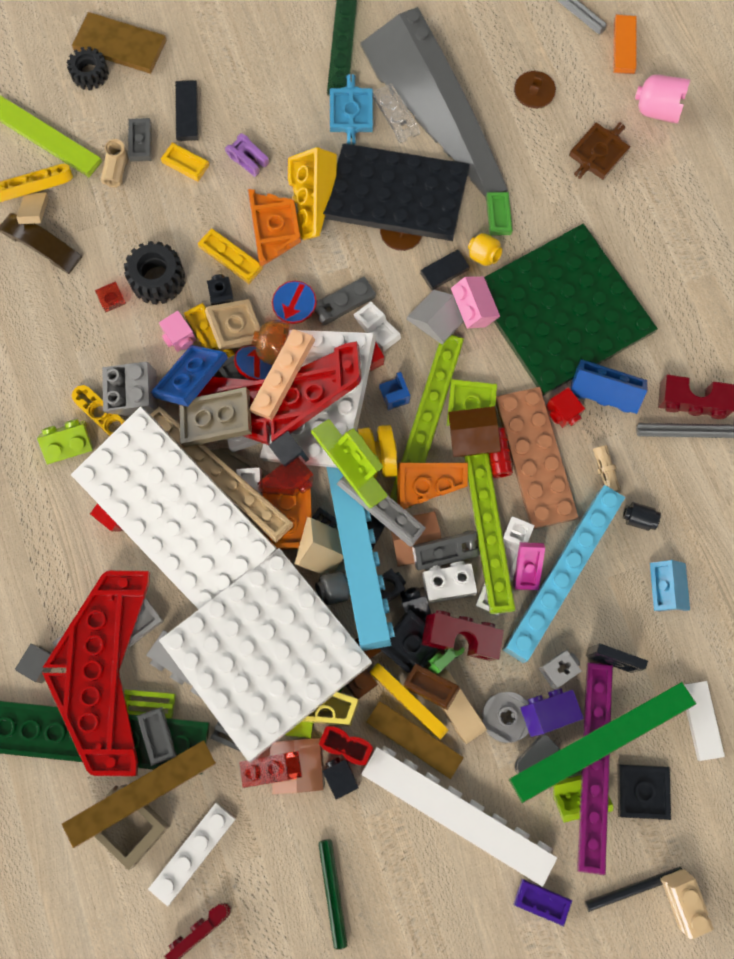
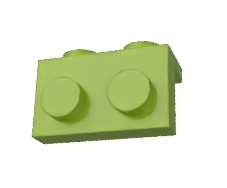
[37,419,94,465]
[553,775,613,823]

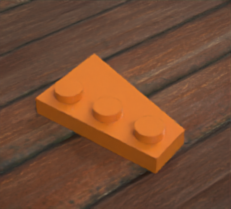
[397,463,468,509]

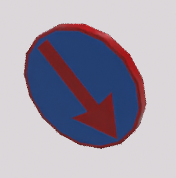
[272,280,317,324]
[234,346,276,381]

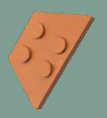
[248,189,301,266]

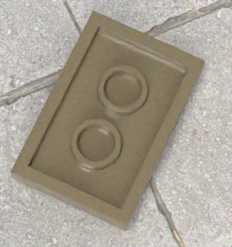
[179,387,252,447]

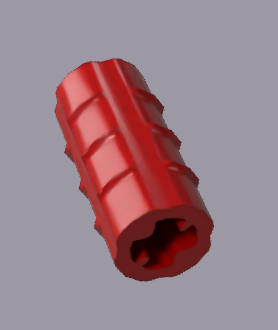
[488,427,513,478]

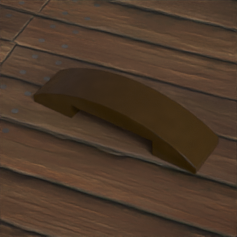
[0,212,82,274]

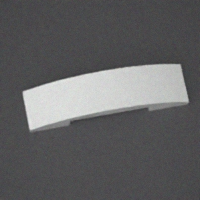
[475,516,535,615]

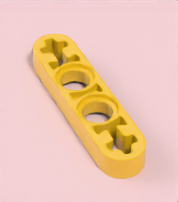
[0,164,73,202]
[71,385,125,437]
[369,663,449,740]

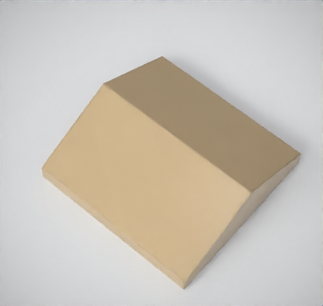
[295,517,343,575]

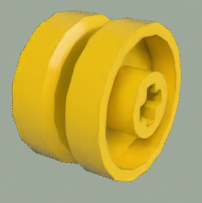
[357,425,397,479]

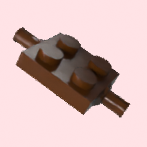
[569,122,631,180]

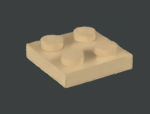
[205,299,264,351]

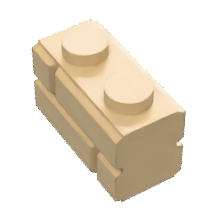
[661,869,714,939]

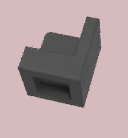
[15,643,52,683]

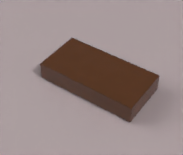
[403,663,460,710]

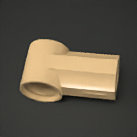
[101,139,129,188]

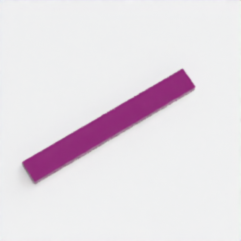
[577,662,613,876]

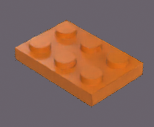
[262,476,312,550]

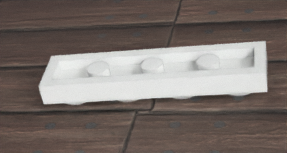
[148,802,236,906]

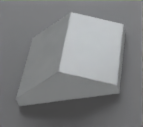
[406,290,464,345]

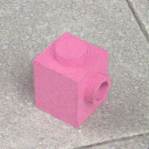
[159,311,196,352]

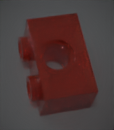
[239,751,302,788]

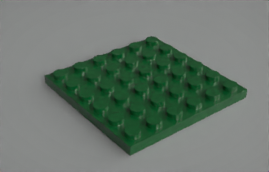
[484,223,658,396]

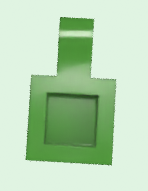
[428,638,465,674]

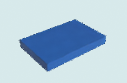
[151,345,228,407]

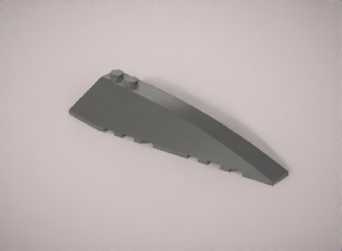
[360,7,508,197]

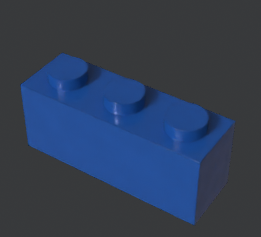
[570,359,648,414]

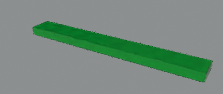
[509,682,697,804]

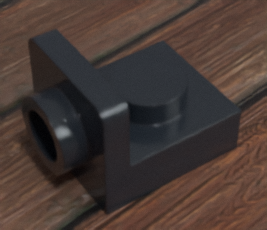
[401,587,432,622]

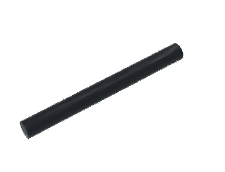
[585,866,682,912]

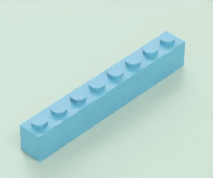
[326,467,395,651]
[502,485,625,663]

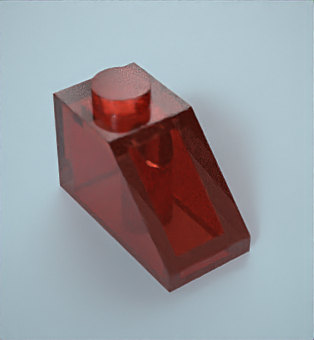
[257,457,314,496]

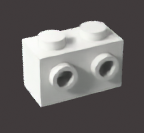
[422,561,477,604]

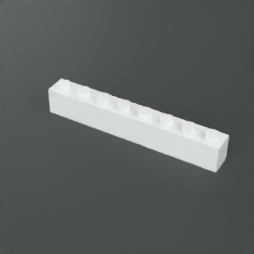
[361,745,557,887]

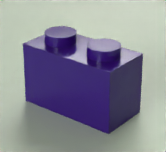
[520,688,584,737]

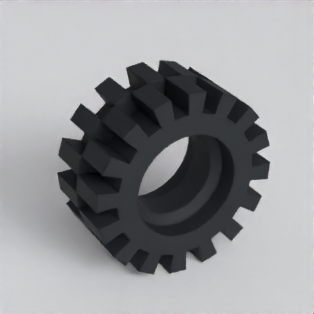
[67,47,109,90]

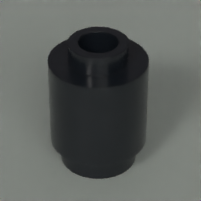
[623,502,661,531]

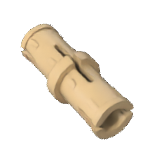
[593,445,621,492]

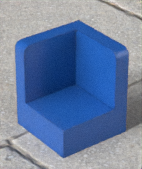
[379,371,411,410]

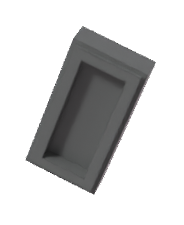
[137,707,177,766]

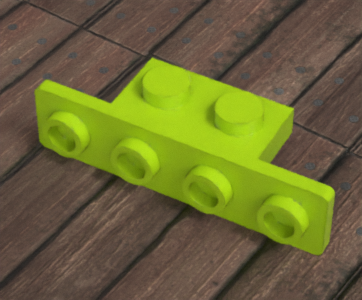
[311,419,387,509]

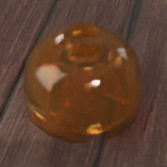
[252,320,290,366]

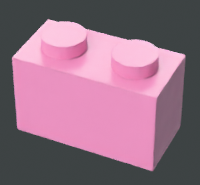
[451,276,500,329]

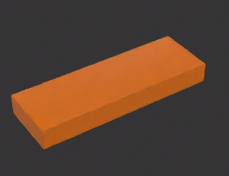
[613,15,636,74]

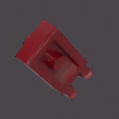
[164,903,231,959]

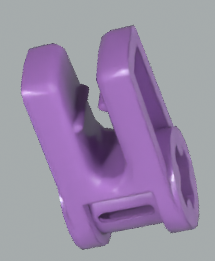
[225,133,269,177]

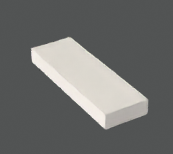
[684,681,725,761]

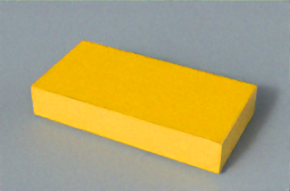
[160,142,210,182]

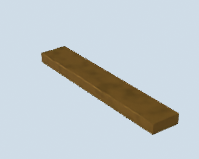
[61,740,216,848]

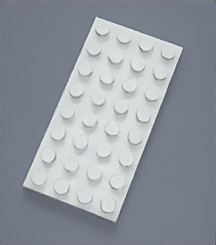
[71,407,277,609]

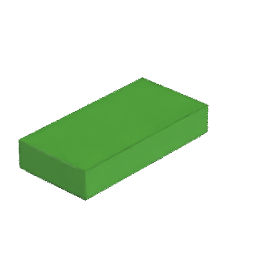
[486,192,513,235]

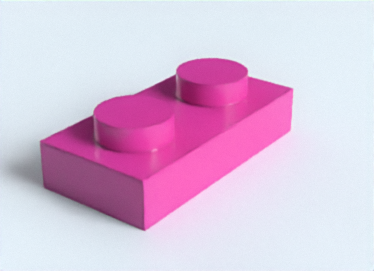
[513,542,545,590]

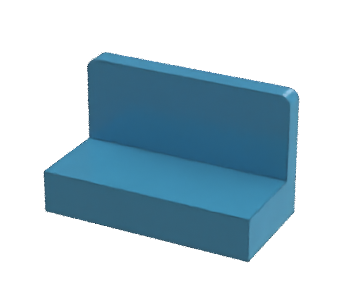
[650,560,690,612]

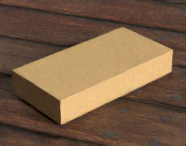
[17,192,48,224]

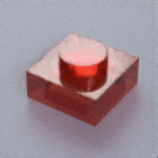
[95,281,126,313]

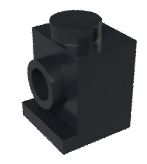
[207,274,234,306]

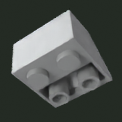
[102,362,158,416]

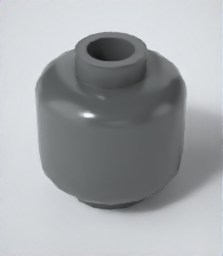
[315,571,350,605]

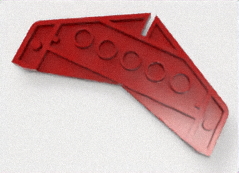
[179,341,361,445]
[42,570,150,776]

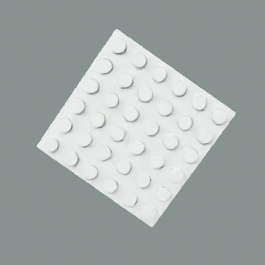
[159,548,372,763]

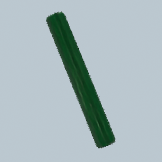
[318,839,348,950]

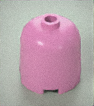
[635,75,690,124]

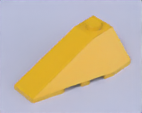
[288,147,337,240]

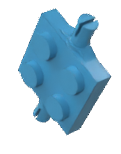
[330,74,373,145]

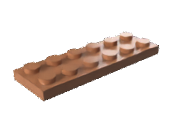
[496,387,579,530]

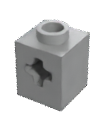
[538,650,581,689]

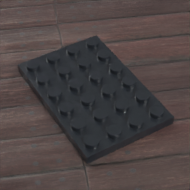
[323,143,470,241]

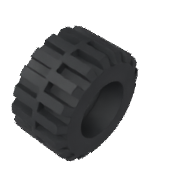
[124,241,185,305]

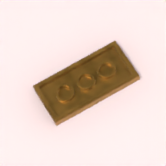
[72,12,167,74]

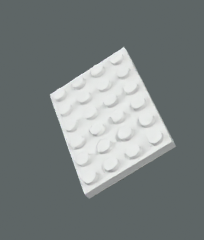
[260,330,376,468]

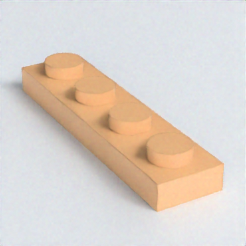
[249,329,315,420]

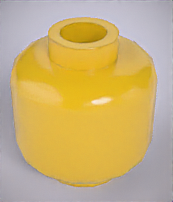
[468,233,502,266]

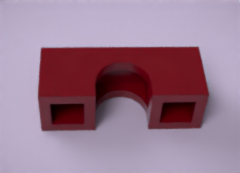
[658,374,734,419]
[422,610,504,661]

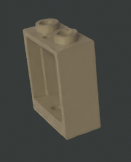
[94,784,170,870]

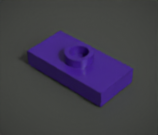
[513,879,572,927]

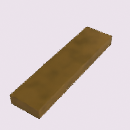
[366,701,464,780]

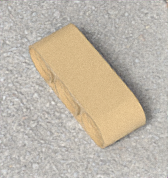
[437,669,487,745]

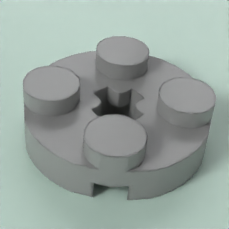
[482,692,529,743]

